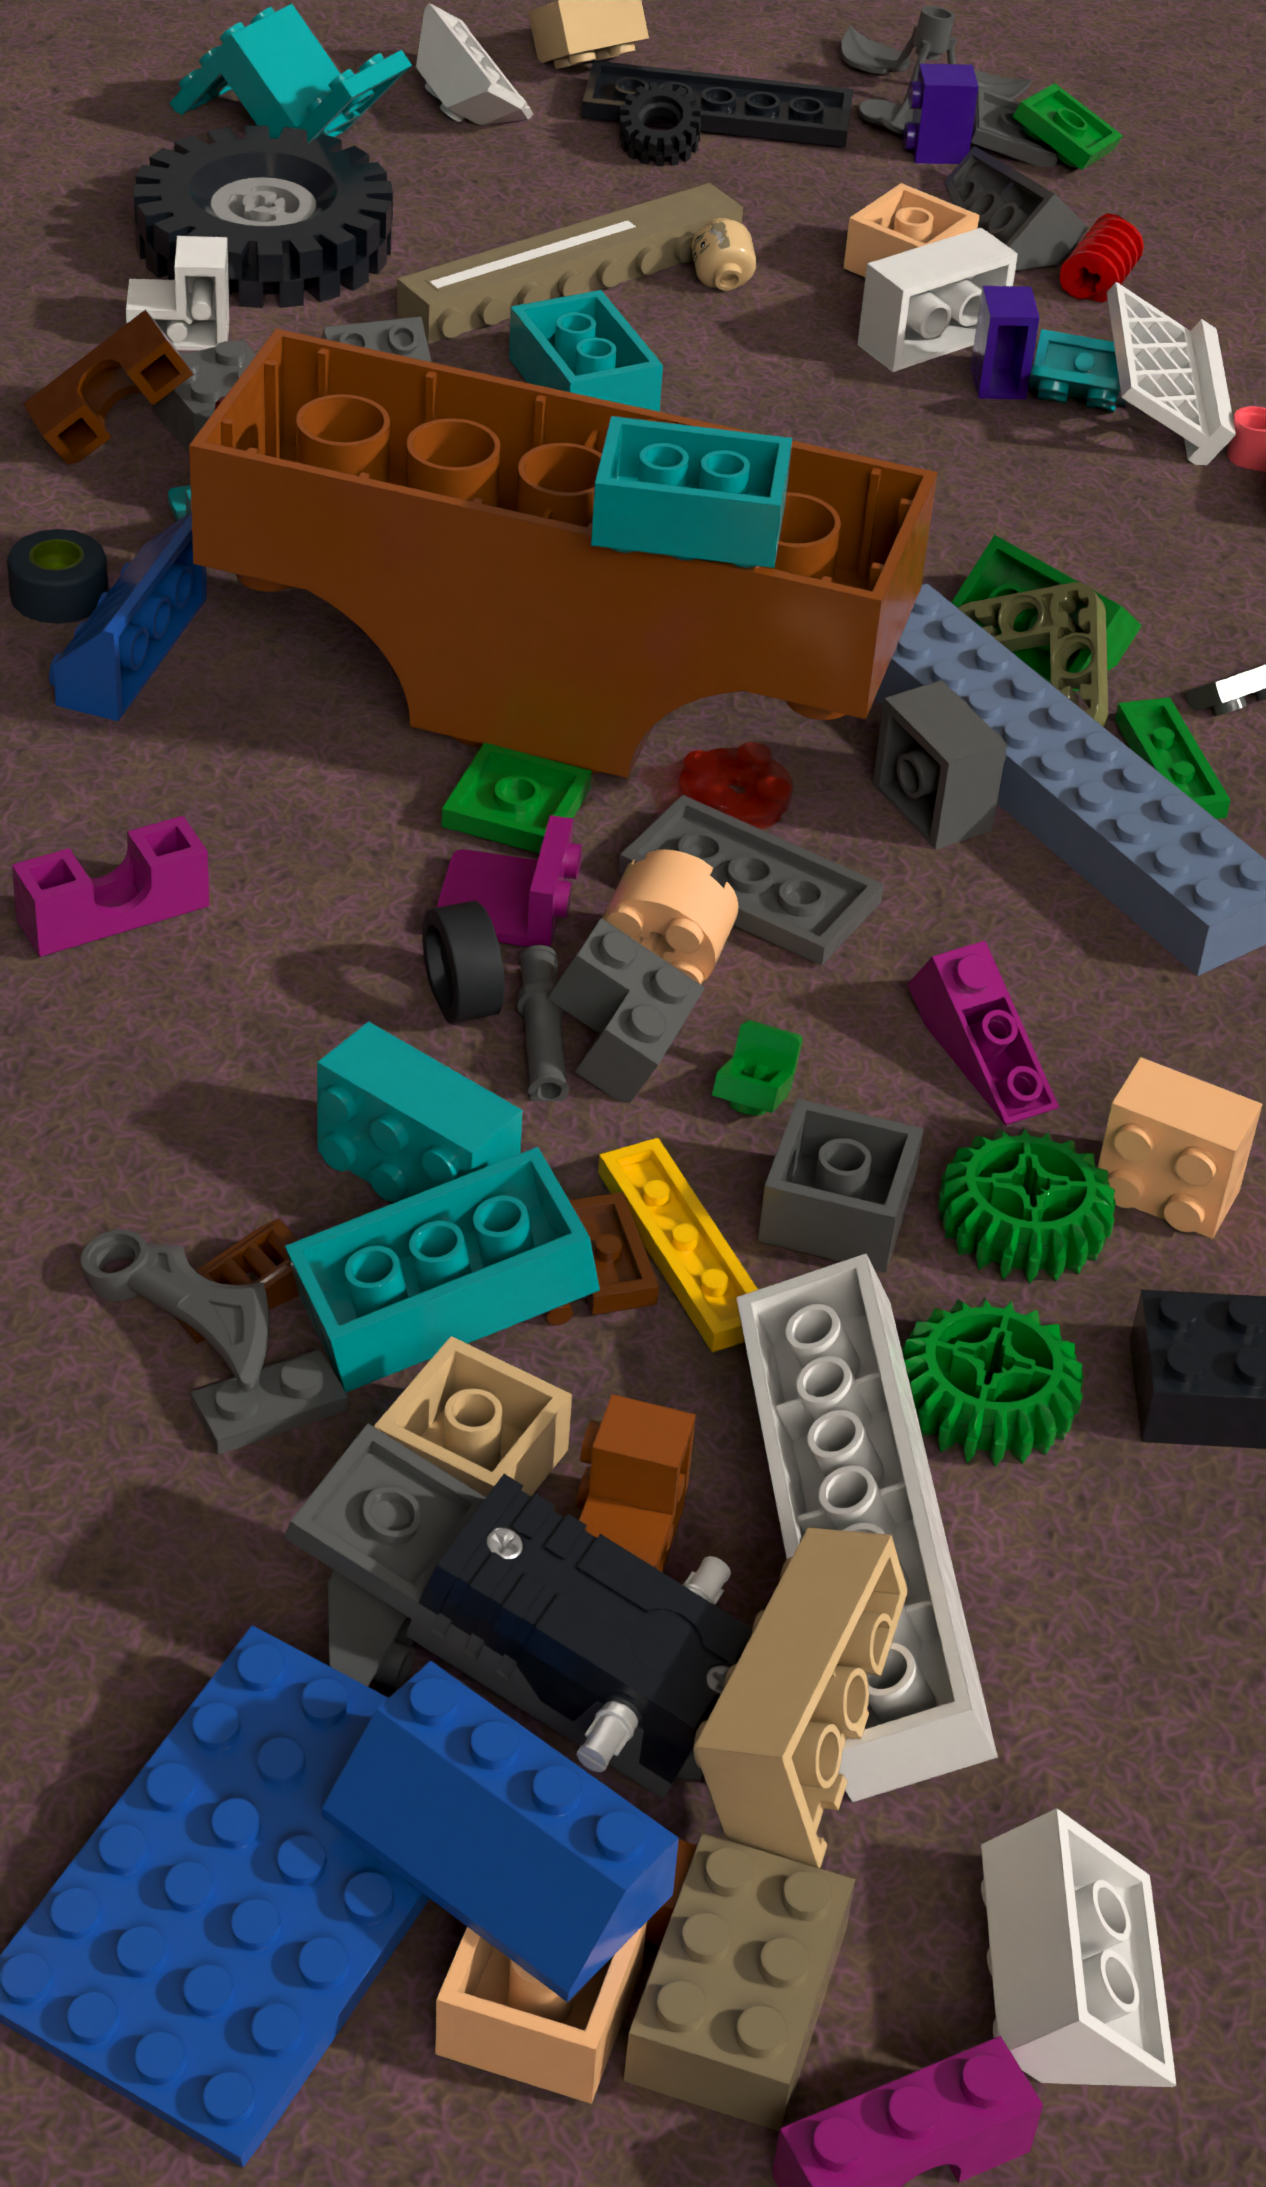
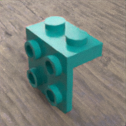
[1029,329,1127,412]

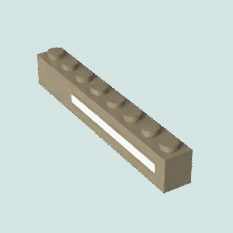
[397,183,743,344]

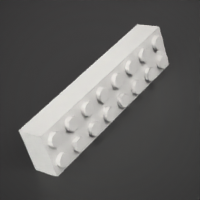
[736,1253,998,1803]

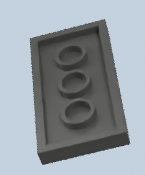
[619,795,884,966]

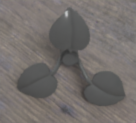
[840,6,1032,135]

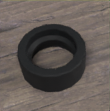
[422,900,505,1024]

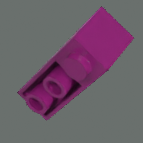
[907,941,1060,1126]

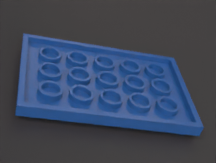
[0,1625,430,2168]

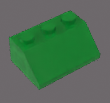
[951,534,1142,692]

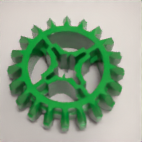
[938,1127,1116,1284]
[901,1296,1084,1467]

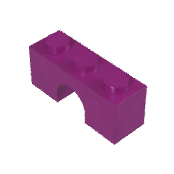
[12,815,210,957]
[772,2036,1043,2187]

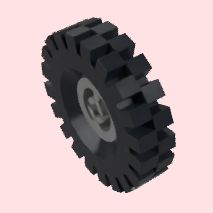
[133,126,393,308]

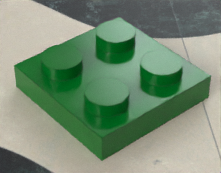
[1012,83,1123,170]
[442,742,592,854]

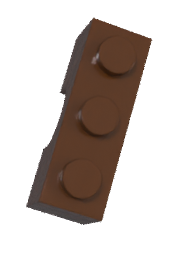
[23,309,194,465]

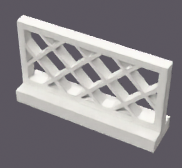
[1107,282,1236,465]

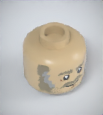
[691,218,756,291]

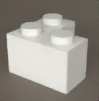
[126,236,229,351]

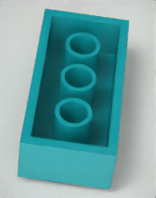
[285,1147,600,1392]

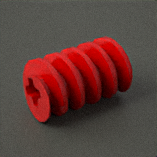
[1059,213,1144,303]

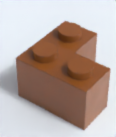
[577,1394,696,1572]

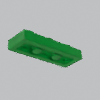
[1115,697,1231,819]

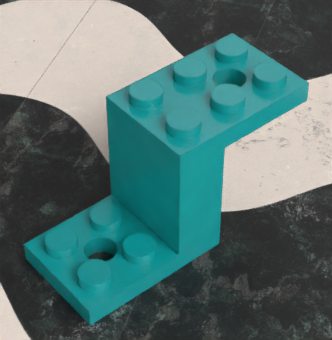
[169,4,412,144]

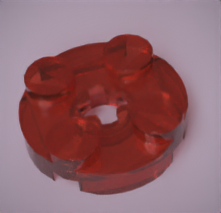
[678,742,793,830]

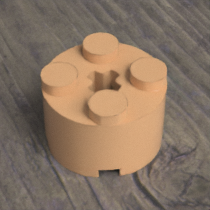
[602,849,738,984]

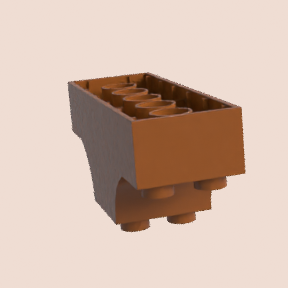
[189,328,938,778]

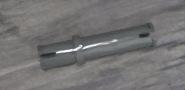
[517,945,569,1101]

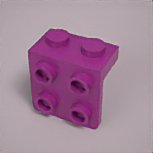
[436,815,582,948]

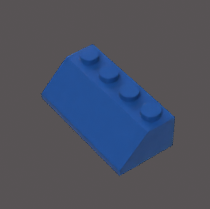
[49,512,207,721]
[322,1661,679,2002]

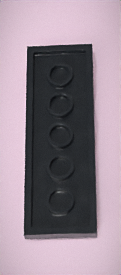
[581,60,854,147]

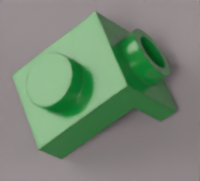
[712,1020,803,1115]

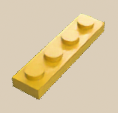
[598,1138,758,1352]

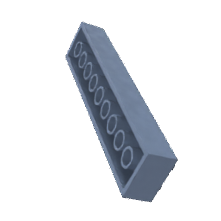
[875,584,1266,976]

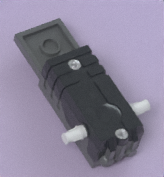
[284,1423,753,1799]

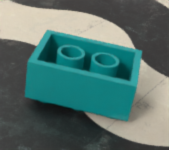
[509,290,663,412]
[591,416,792,568]
[317,1021,523,1202]

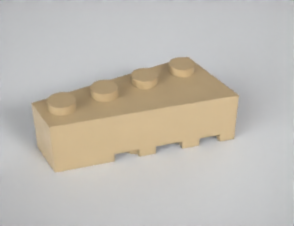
[694,1527,908,1868]

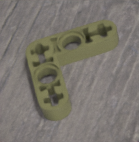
[958,582,1108,727]

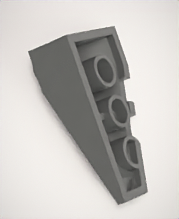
[945,146,1088,270]

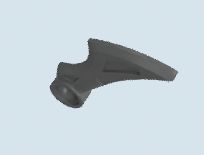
[80,1230,270,1392]

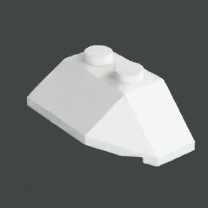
[416,3,534,125]

